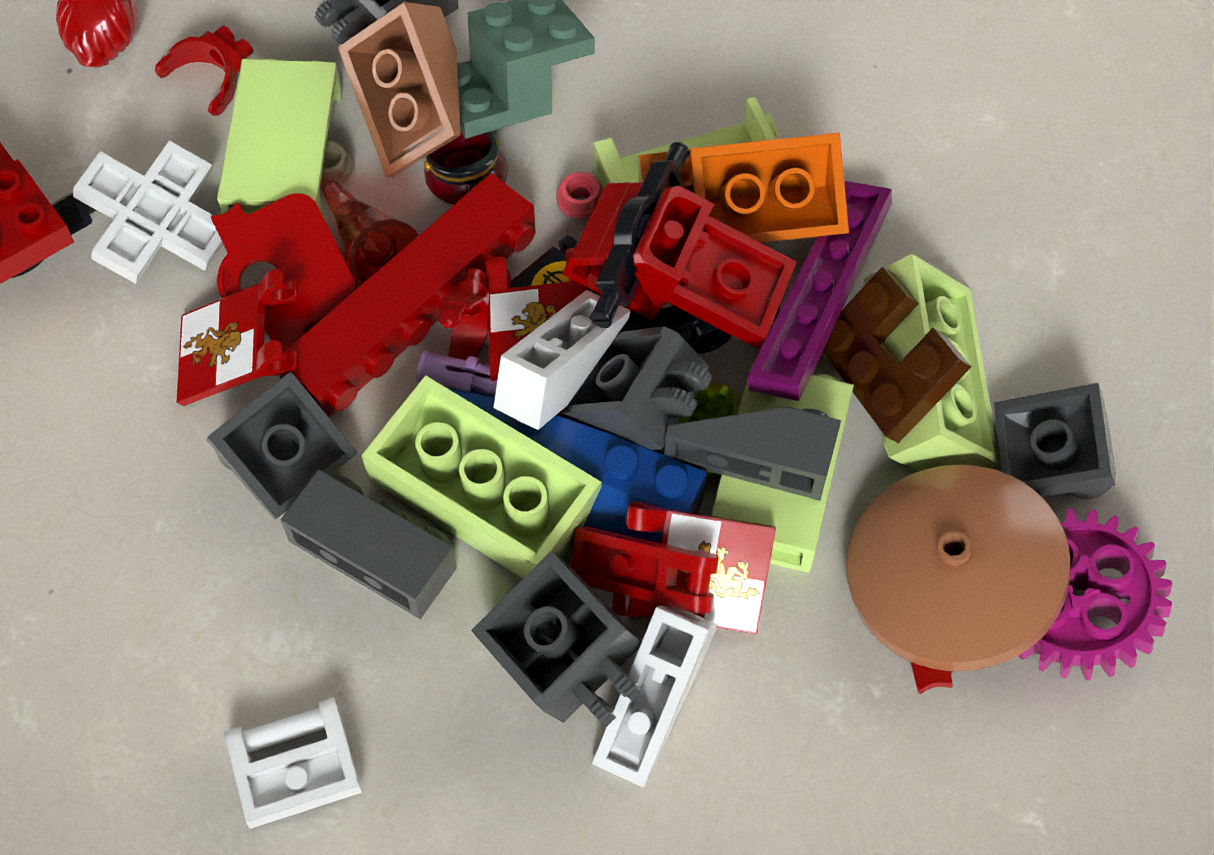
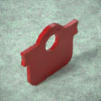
[210,193,357,352]

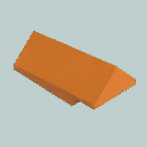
[638,133,849,243]

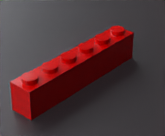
[279,173,536,417]

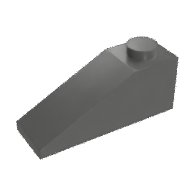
[664,407,841,501]

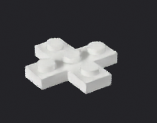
[73,140,223,284]

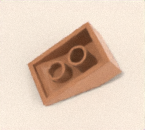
[338,2,460,177]

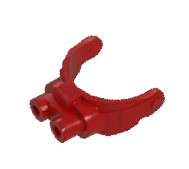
[155,25,254,116]
[439,268,490,360]

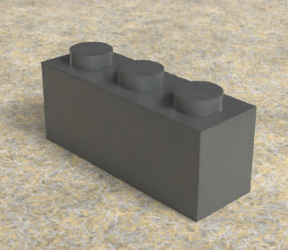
[280,470,457,620]

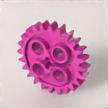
[1019,508,1172,680]

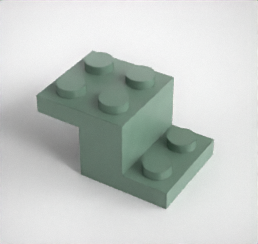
[457,0,595,139]

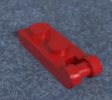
[571,526,719,613]

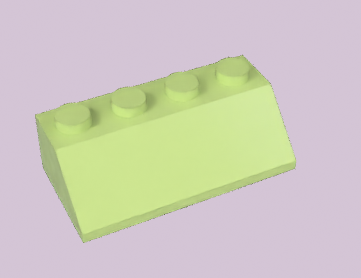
[863,254,1001,472]
[361,375,602,578]

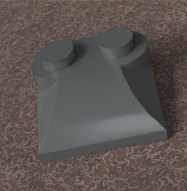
[206,372,358,520]
[994,383,1116,499]

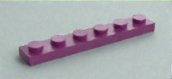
[748,181,892,401]

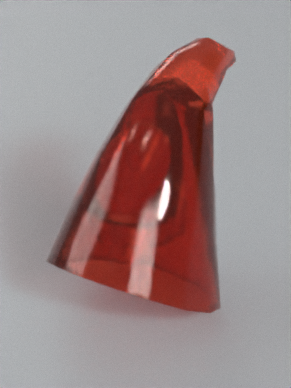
[320,176,418,285]

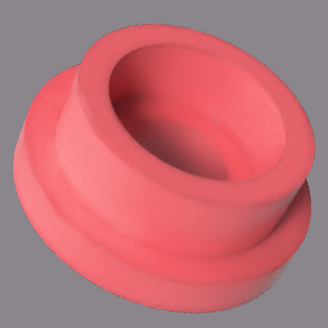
[556,172,604,219]

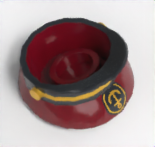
[424,132,508,205]

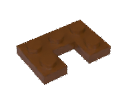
[823,266,972,444]

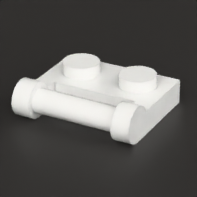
[224,696,362,829]

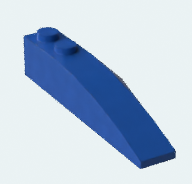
[448,388,707,552]

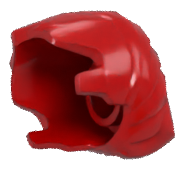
[56,0,140,68]

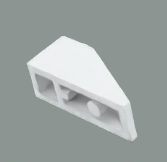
[494,290,630,430]
[592,605,718,787]

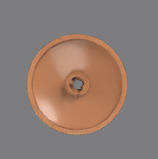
[846,465,1070,671]

